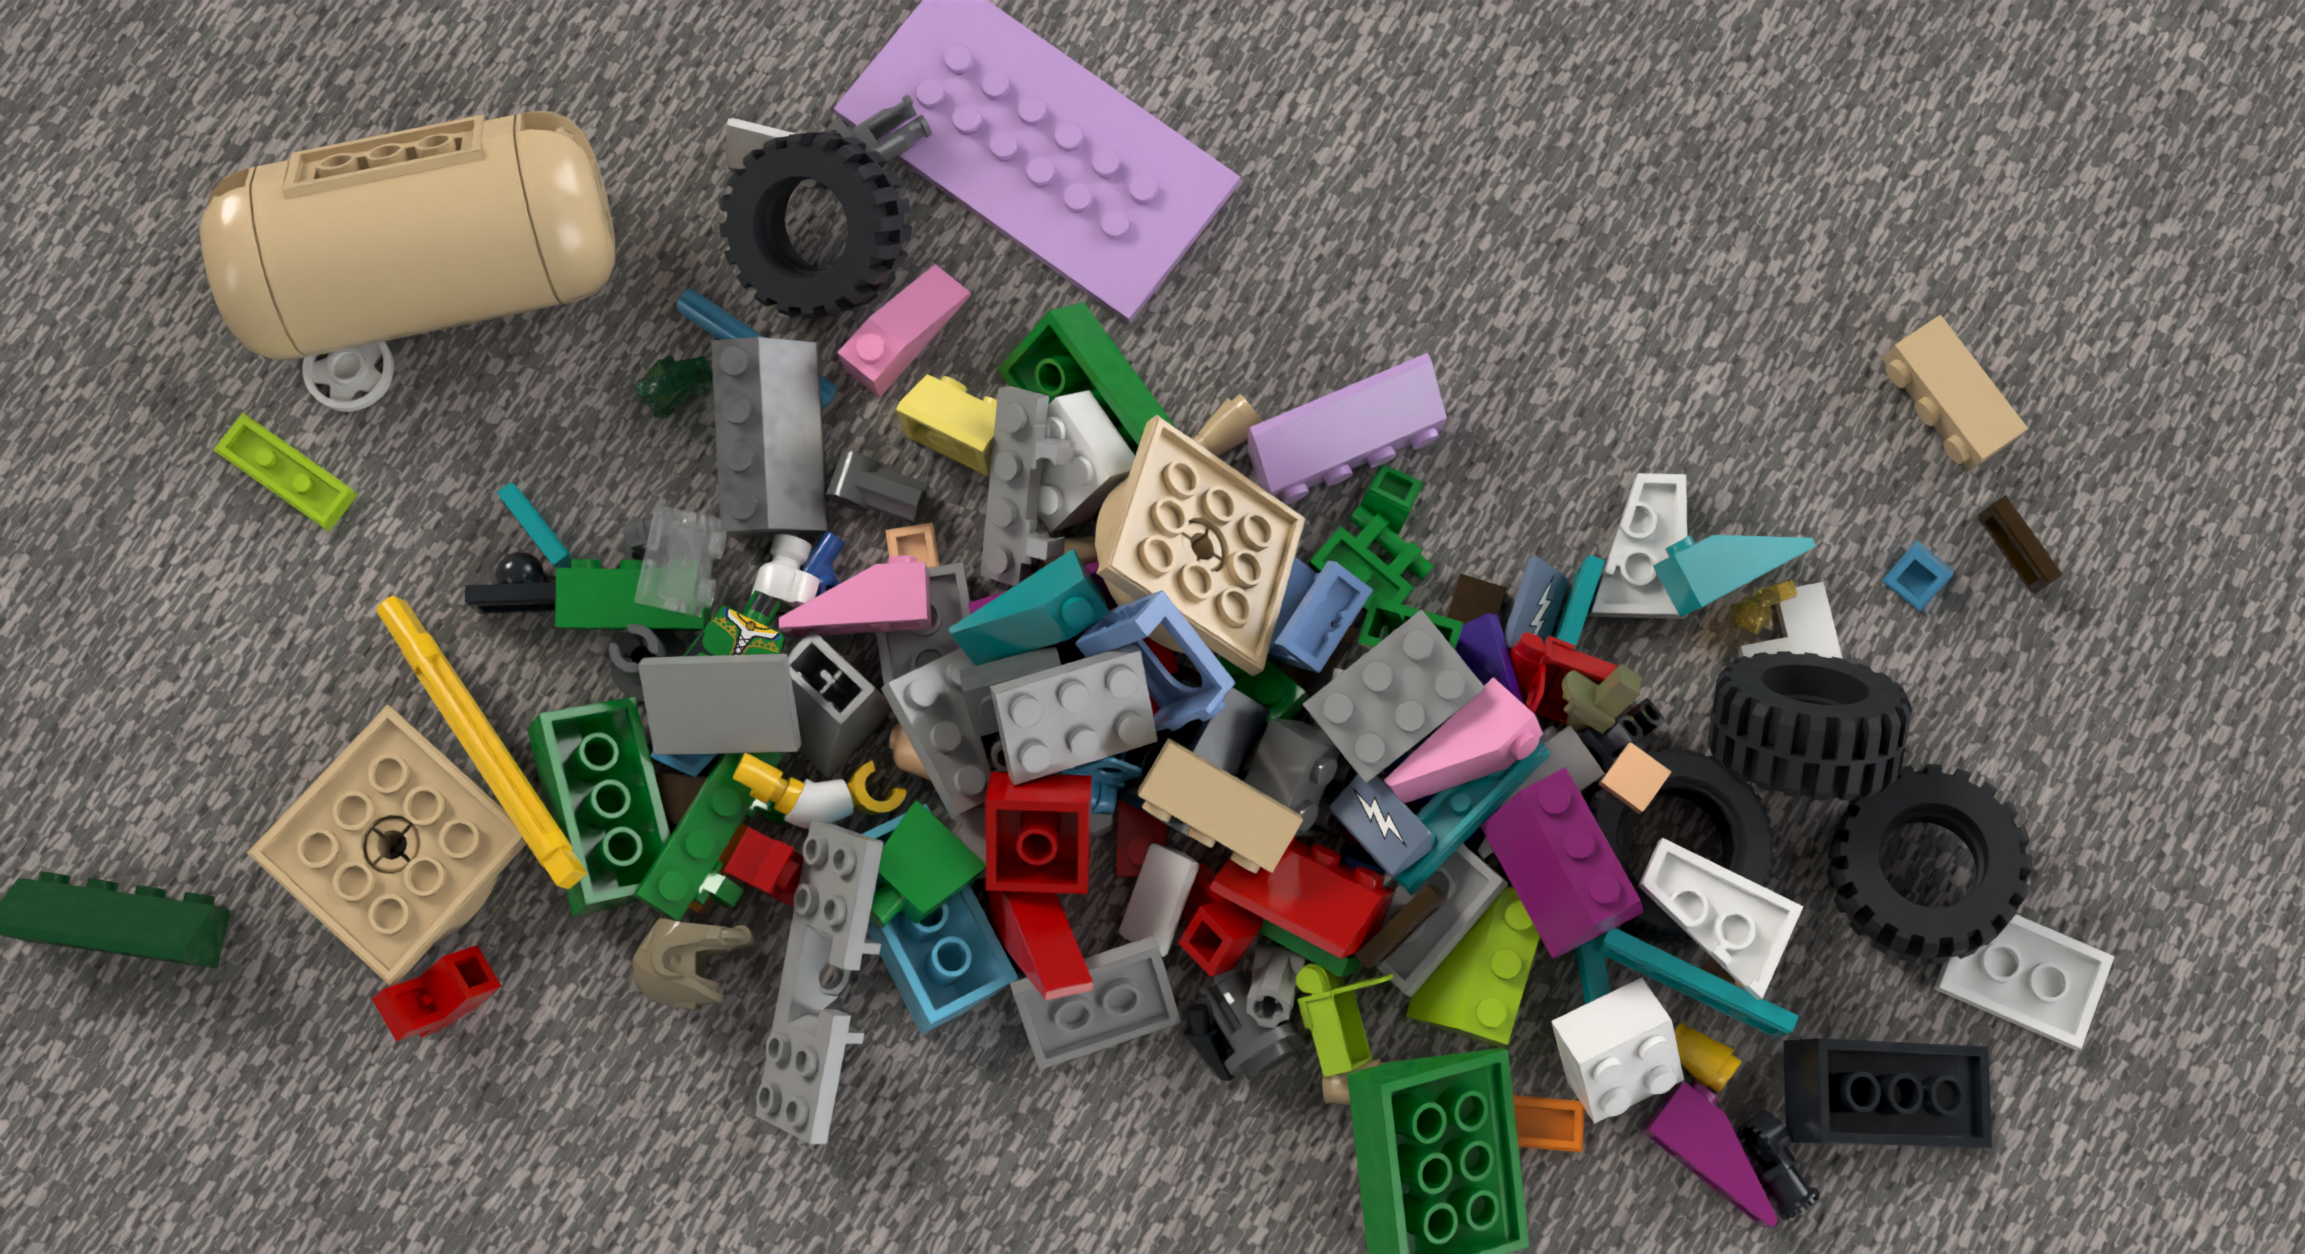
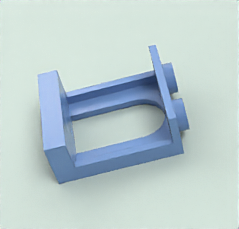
[1268,557,1373,673]
[1075,590,1236,732]

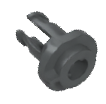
[826,94,932,163]
[608,624,687,703]
[1199,966,1306,1080]

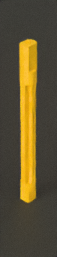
[376,595,588,889]

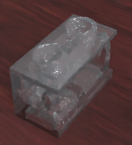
[634,504,727,618]

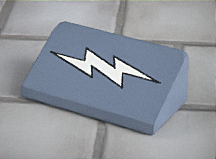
[1504,556,1568,657]
[1329,774,1432,878]

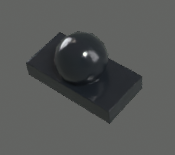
[465,551,556,614]

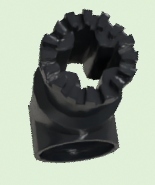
[1738,1110,1820,1220]

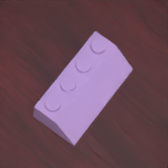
[1246,353,1447,504]

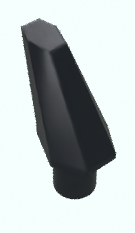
[1184,1004,1235,1081]

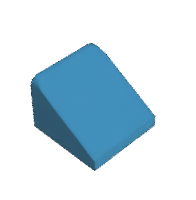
[1882,540,1954,612]

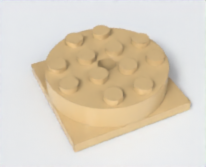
[1095,415,1305,677]
[247,704,527,986]

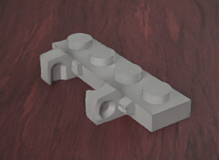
[980,386,1075,586]

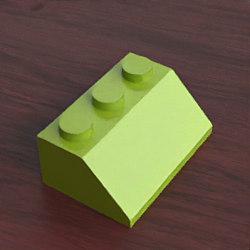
[1405,886,1540,1048]

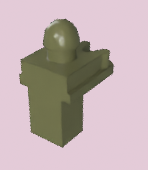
[1562,664,1641,734]

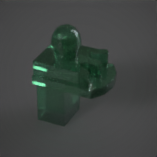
[635,355,713,419]

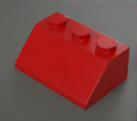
[1209,836,1396,959]

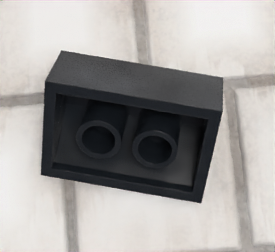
[1117,663,1270,842]

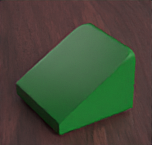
[1360,464,1424,534]

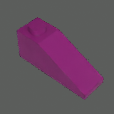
[1639,1081,1778,1228]

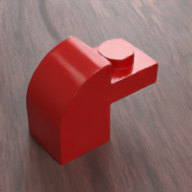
[724,827,804,908]
[1178,863,1263,977]
[372,945,502,1042]

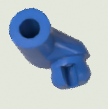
[802,531,845,598]

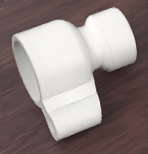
[751,534,820,613]

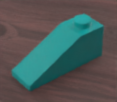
[1653,535,1816,617]
[948,549,1110,666]

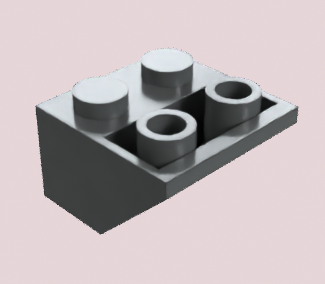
[788,629,893,779]
[959,645,1061,782]
[1244,719,1358,836]

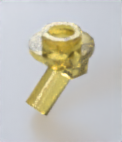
[1728,579,1797,635]

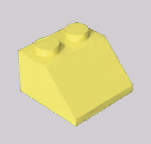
[896,374,997,477]

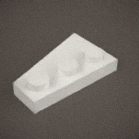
[1588,473,1689,619]
[1638,838,1803,1001]

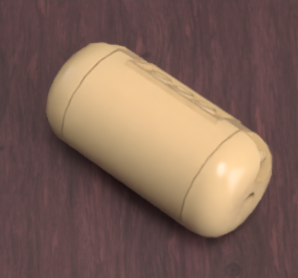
[199,111,616,360]

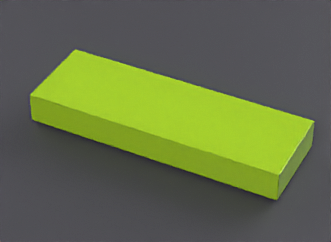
[213,413,359,532]

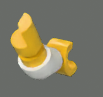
[732,752,906,829]

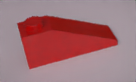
[988,891,1093,1001]

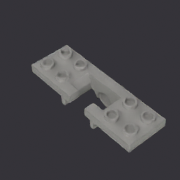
[755,821,884,1144]

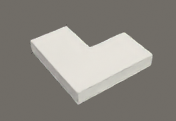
[1737,582,1843,659]

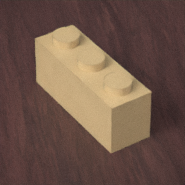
[1882,315,2029,472]
[1138,738,1303,874]

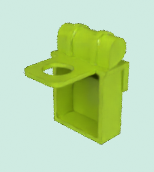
[1296,963,1394,1077]

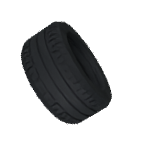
[1586,749,1775,944]

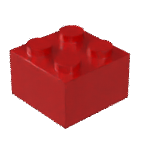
[985,772,1092,894]

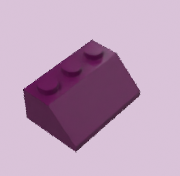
[1480,767,1644,959]

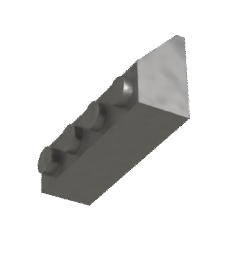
[711,337,829,539]

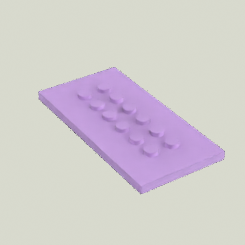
[833,0,1241,324]

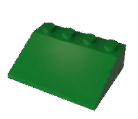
[1347,1048,1529,1254]

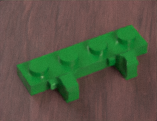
[633,752,787,921]

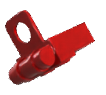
[1510,632,1618,731]

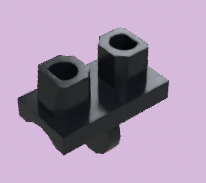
[1578,698,1665,773]

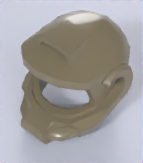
[632,918,755,1012]

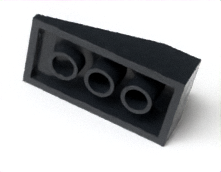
[1783,1038,1992,1148]

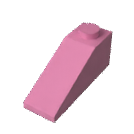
[837,264,971,398]
[779,555,932,638]
[1384,677,1543,804]

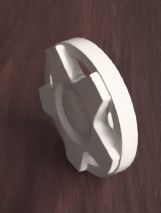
[302,341,394,412]

